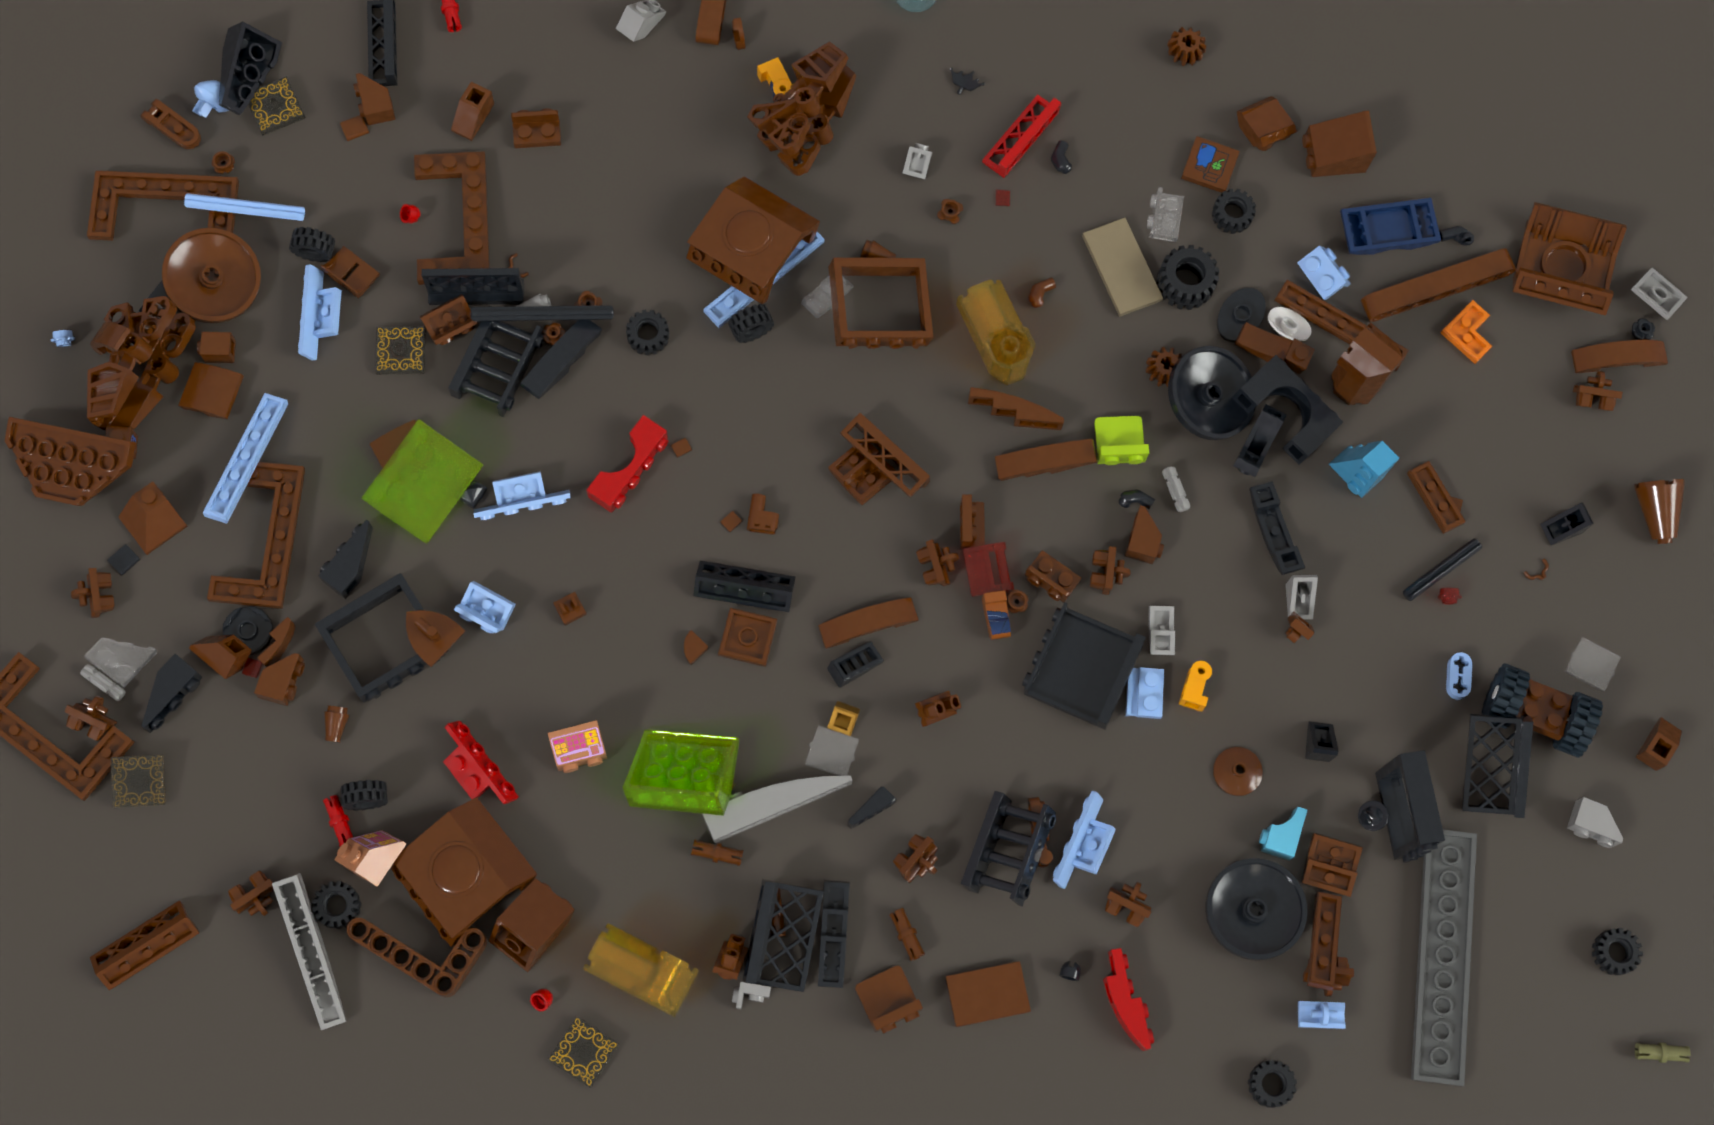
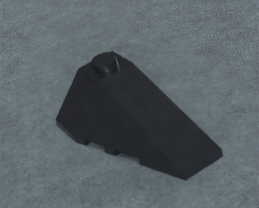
[219,21,282,115]

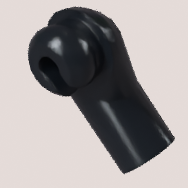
[1051,140,1072,174]
[1439,226,1474,246]
[1118,489,1155,509]

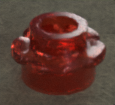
[1438,588,1462,605]

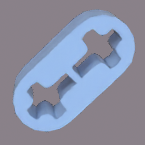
[1446,652,1472,700]

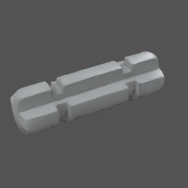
[1162,466,1190,512]
[80,664,126,701]

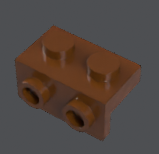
[419,294,478,345]

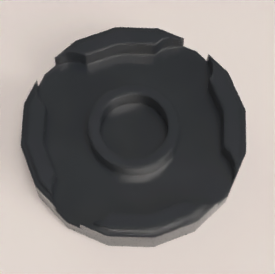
[222,606,273,655]

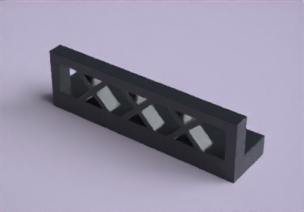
[367,0,398,86]
[693,560,796,612]

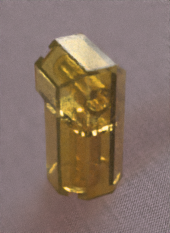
[956,280,1036,385]
[583,923,699,1018]

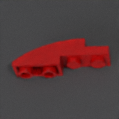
[1103,948,1154,1051]

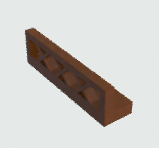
[840,413,930,498]
[90,900,199,991]

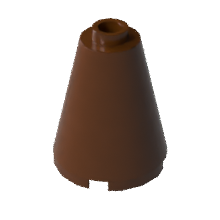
[1634,479,1685,544]

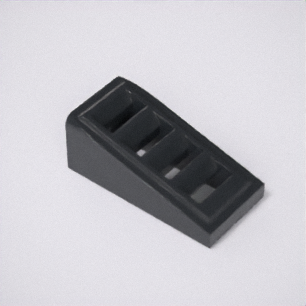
[827,641,884,688]
[847,786,897,829]

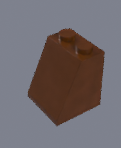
[1302,110,1377,177]
[489,878,575,972]

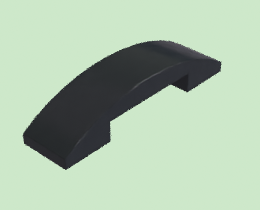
[1249,481,1305,575]

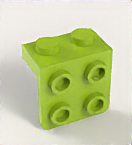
[1094,416,1149,465]

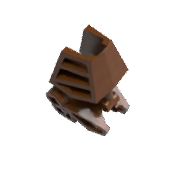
[747,41,856,176]
[87,296,196,430]

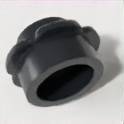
[1632,318,1655,340]

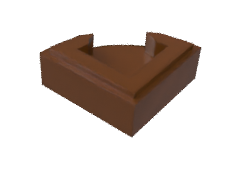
[732,17,745,50]
[684,630,709,665]

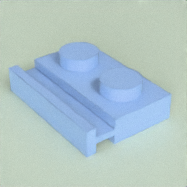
[1125,667,1164,719]

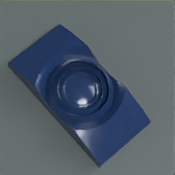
[1340,198,1441,255]

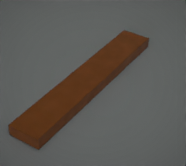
[1274,279,1409,371]

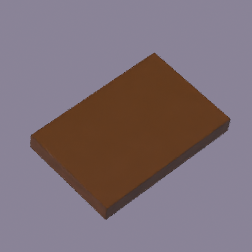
[945,961,1031,1027]

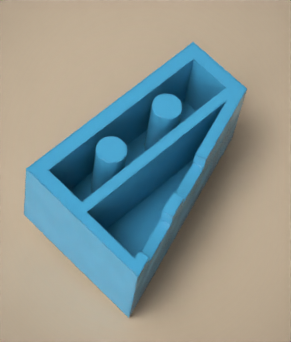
[1329,441,1399,498]

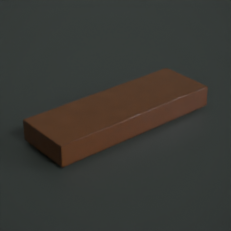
[1407,461,1466,534]

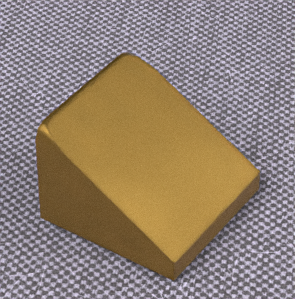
[827,701,860,736]

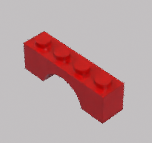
[586,415,668,513]

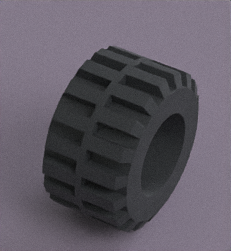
[1157,245,1219,310]

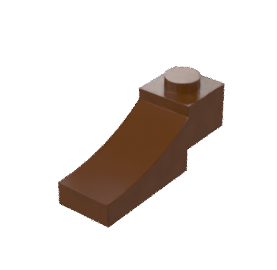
[1234,322,1315,374]

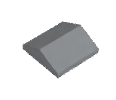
[1631,268,1688,320]

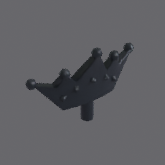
[950,68,985,95]

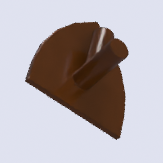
[406,610,466,667]

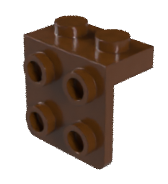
[855,966,923,1034]

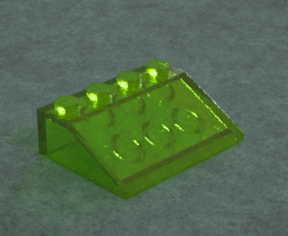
[362,419,483,544]
[623,730,739,816]

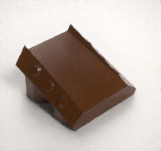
[1237,96,1297,151]

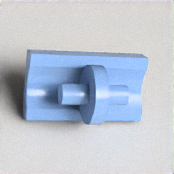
[1298,1001,1346,1029]

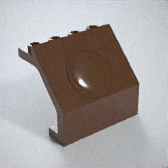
[686,176,820,304]
[1513,202,1627,315]
[391,797,537,947]

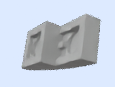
[1148,606,1175,655]

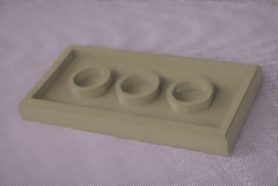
[1082,218,1163,317]

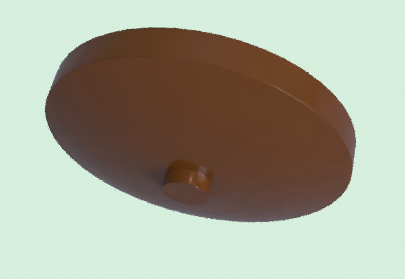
[162,228,261,323]

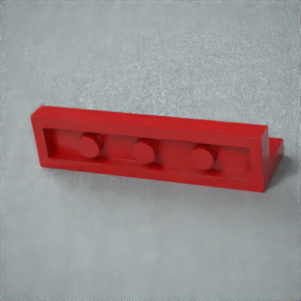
[982,94,1061,178]

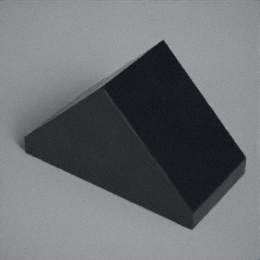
[1540,502,1594,545]
[1305,721,1339,762]

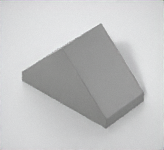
[1286,575,1318,619]

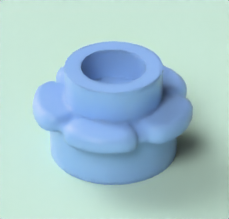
[51,330,75,347]

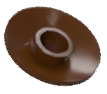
[1213,747,1263,796]

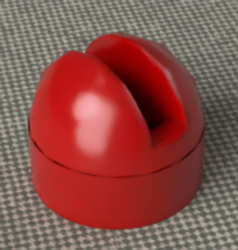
[400,204,421,224]
[530,988,553,1011]

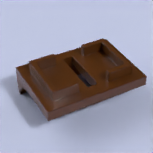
[320,246,380,299]

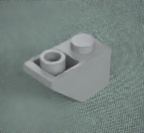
[616,0,667,42]
[1567,797,1623,848]

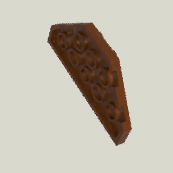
[4,417,136,506]

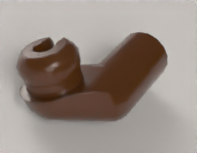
[1028,277,1056,308]

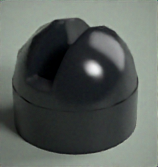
[1059,961,1081,981]

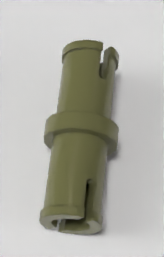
[1635,1042,1691,1063]

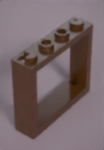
[828,258,933,349]

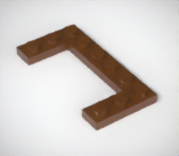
[414,151,490,285]
[87,171,239,241]
[207,462,305,609]
[0,652,135,801]

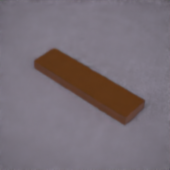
[1307,891,1342,991]

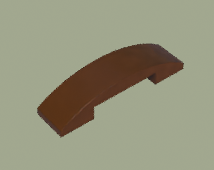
[90,322,131,355]
[1571,340,1668,374]
[818,597,919,649]

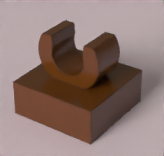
[553,592,587,626]
[1285,611,1315,643]

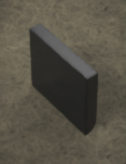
[107,544,141,576]

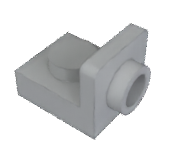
[903,143,933,179]
[732,982,771,1010]

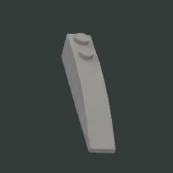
[702,776,852,844]
[272,873,346,1030]

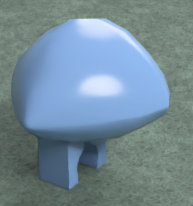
[192,80,229,118]

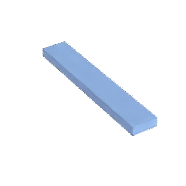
[703,232,825,328]
[203,393,288,524]

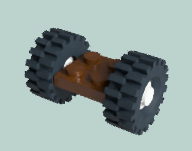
[1481,663,1603,758]

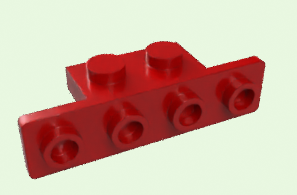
[443,721,519,804]

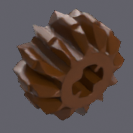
[1167,26,1207,66]
[1145,346,1182,387]

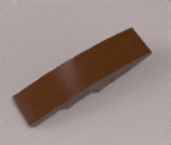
[968,387,1064,430]
[995,439,1098,481]

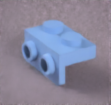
[1297,245,1351,300]
[454,581,516,633]

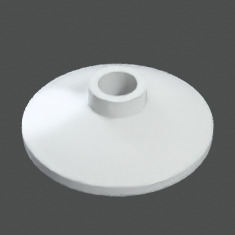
[1268,307,1311,341]

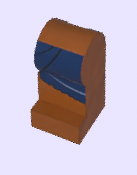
[982,590,1011,640]

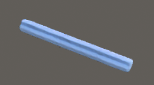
[184,193,305,221]

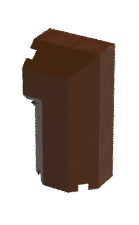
[1331,323,1403,405]

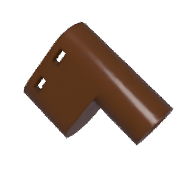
[747,494,779,535]

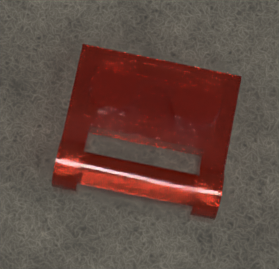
[962,542,1014,597]

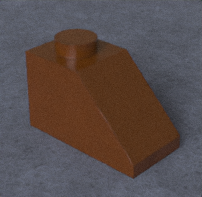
[1125,505,1164,564]

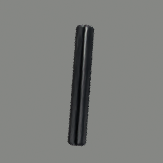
[1403,538,1482,601]

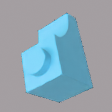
[1259,807,1307,860]

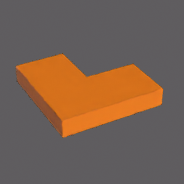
[1441,300,1492,364]

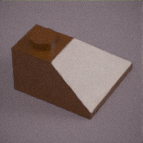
[118,481,188,555]

